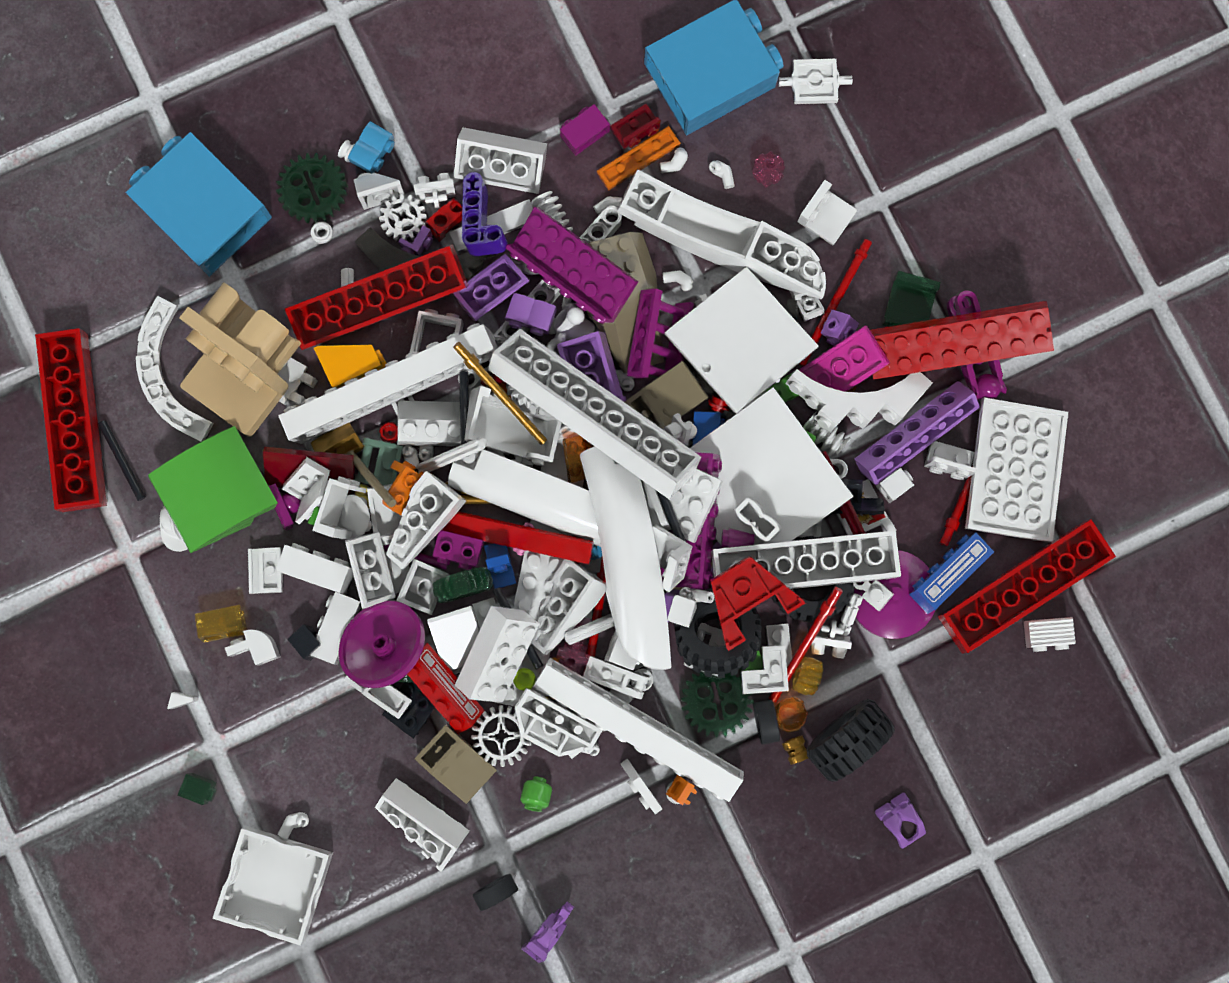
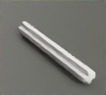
[416,437,486,473]

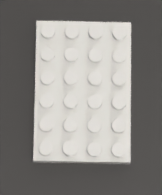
[965,397,1068,543]

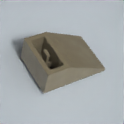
[624,361,708,430]
[415,724,497,804]

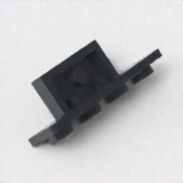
[829,479,885,515]

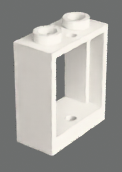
[410,309,464,353]

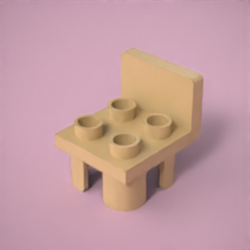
[179,282,301,437]

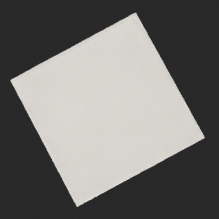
[690,387,853,545]

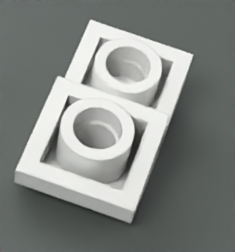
[789,290,824,322]

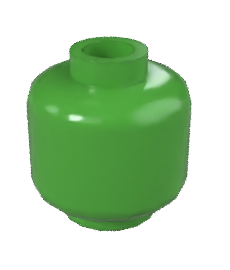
[520,776,552,812]

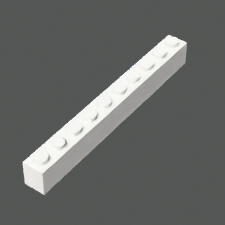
[533,658,744,802]

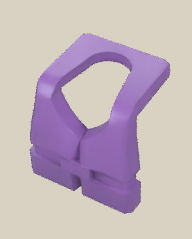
[875,793,926,849]

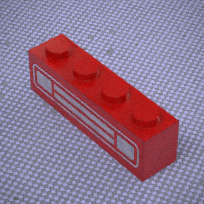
[407,643,485,734]

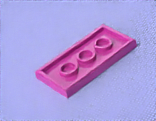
[799,325,890,392]

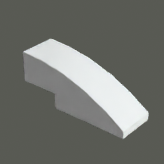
[344,676,412,719]

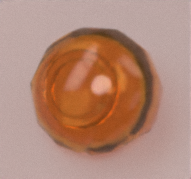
[775,696,808,732]

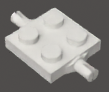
[779,59,853,104]

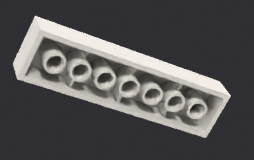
[711,531,901,589]

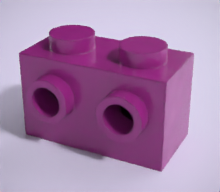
[433,530,484,571]

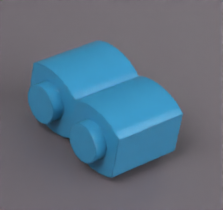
[348,121,395,174]

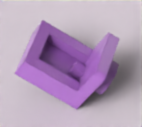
[399,226,433,257]

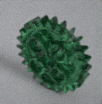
[276,153,348,224]
[681,671,754,738]

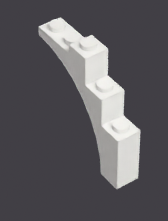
[786,369,933,433]

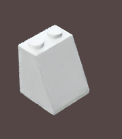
[427,606,480,675]

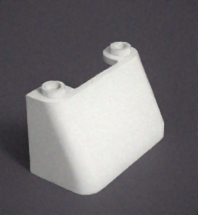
[465,386,562,466]

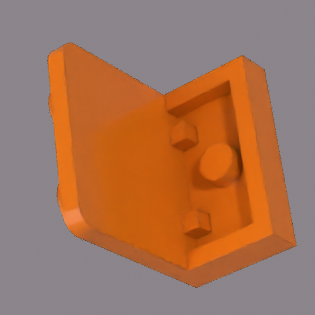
[382,460,424,516]

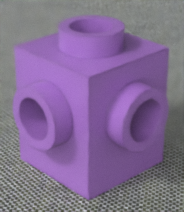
[821,310,859,346]

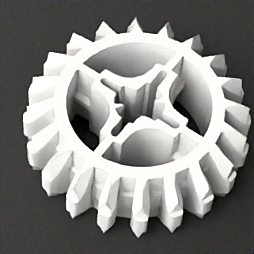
[471,705,531,767]

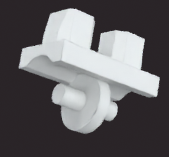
[414,173,456,208]
[664,413,697,446]
[811,620,852,659]

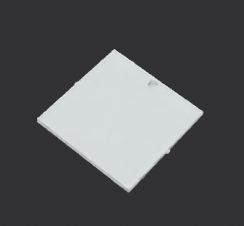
[665,267,818,414]

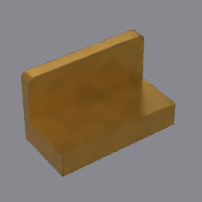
[310,422,364,454]

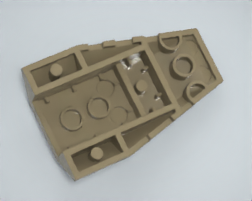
[586,232,664,374]

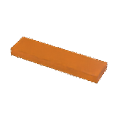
[597,126,681,191]

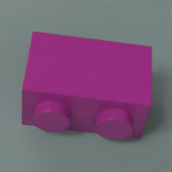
[560,104,610,156]

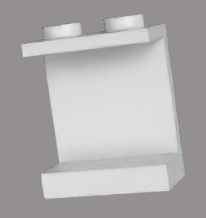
[312,476,367,539]

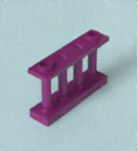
[627,289,694,378]

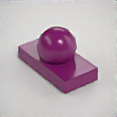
[269,484,301,531]

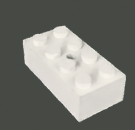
[455,606,539,702]

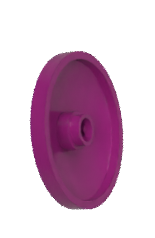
[854,550,935,639]
[338,601,425,688]

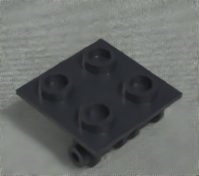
[382,678,435,739]

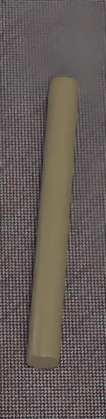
[347,451,396,507]

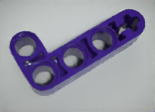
[462,172,508,256]

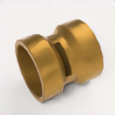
[782,735,808,765]

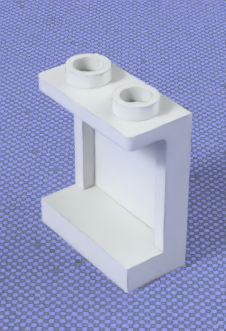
[367,484,402,545]

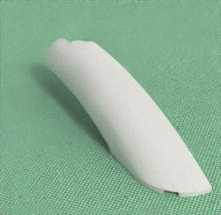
[617,170,826,299]
[580,446,671,670]
[448,450,601,547]

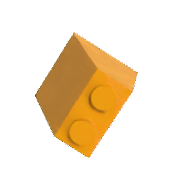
[314,345,387,389]

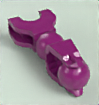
[947,291,1007,400]

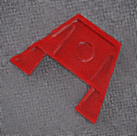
[710,556,805,651]

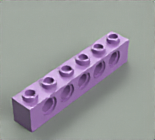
[855,381,980,485]

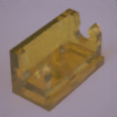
[195,605,247,643]

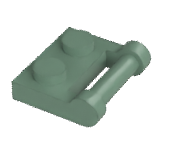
[354,438,403,485]

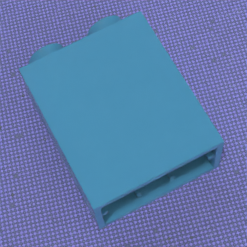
[644,0,784,136]
[126,132,272,277]

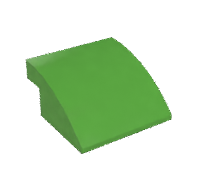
[148,426,278,553]

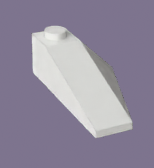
[386,471,466,569]
[531,559,607,655]

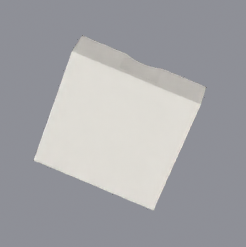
[213,826,333,946]

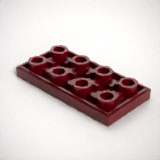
[263,447,355,495]

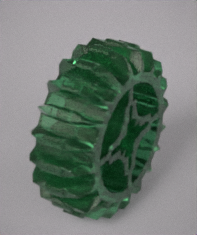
[432,567,493,603]

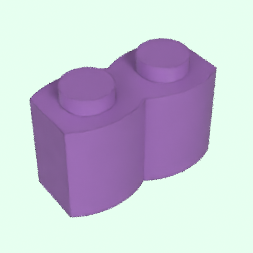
[505,293,557,336]

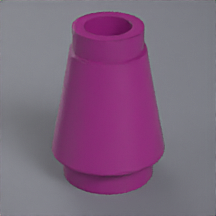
[721,528,754,548]

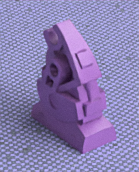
[521,902,574,963]

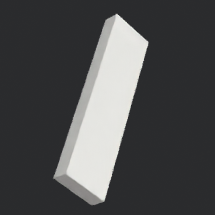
[449,199,533,253]

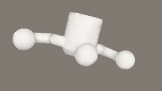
[546,297,595,355]

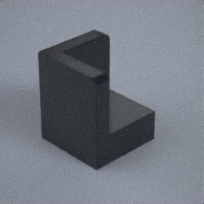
[287,624,321,661]

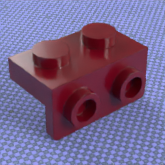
[610,104,661,149]

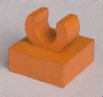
[666,775,697,805]

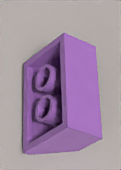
[453,254,529,321]

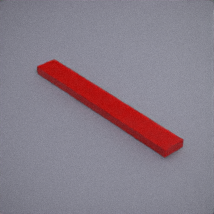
[442,511,594,564]

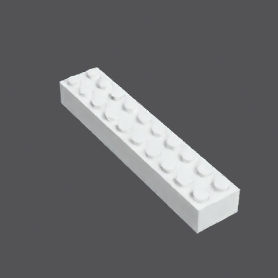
[278,323,498,444]
[488,329,701,500]

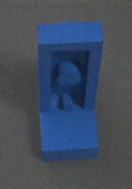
[484,544,517,589]

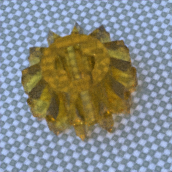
[792,657,823,696]

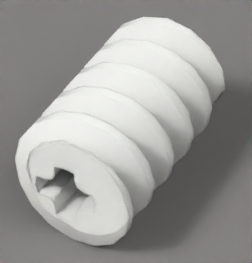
[531,191,573,231]
[803,411,851,457]

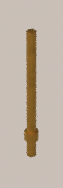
[453,342,547,445]

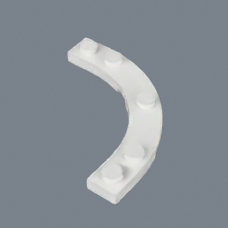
[136,296,214,442]

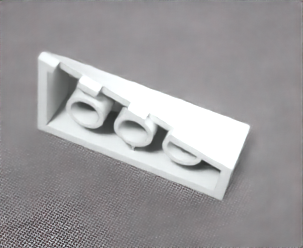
[375,778,470,872]

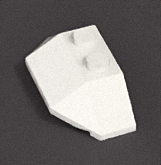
[515,688,603,756]

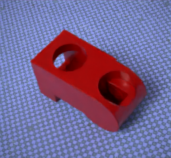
[426,199,462,242]

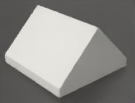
[396,559,449,615]

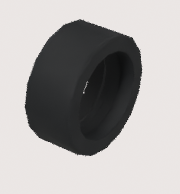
[754,700,780,744]
[472,874,518,911]

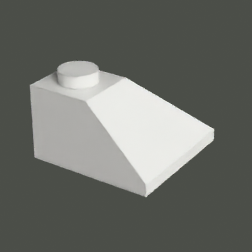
[354,173,405,210]

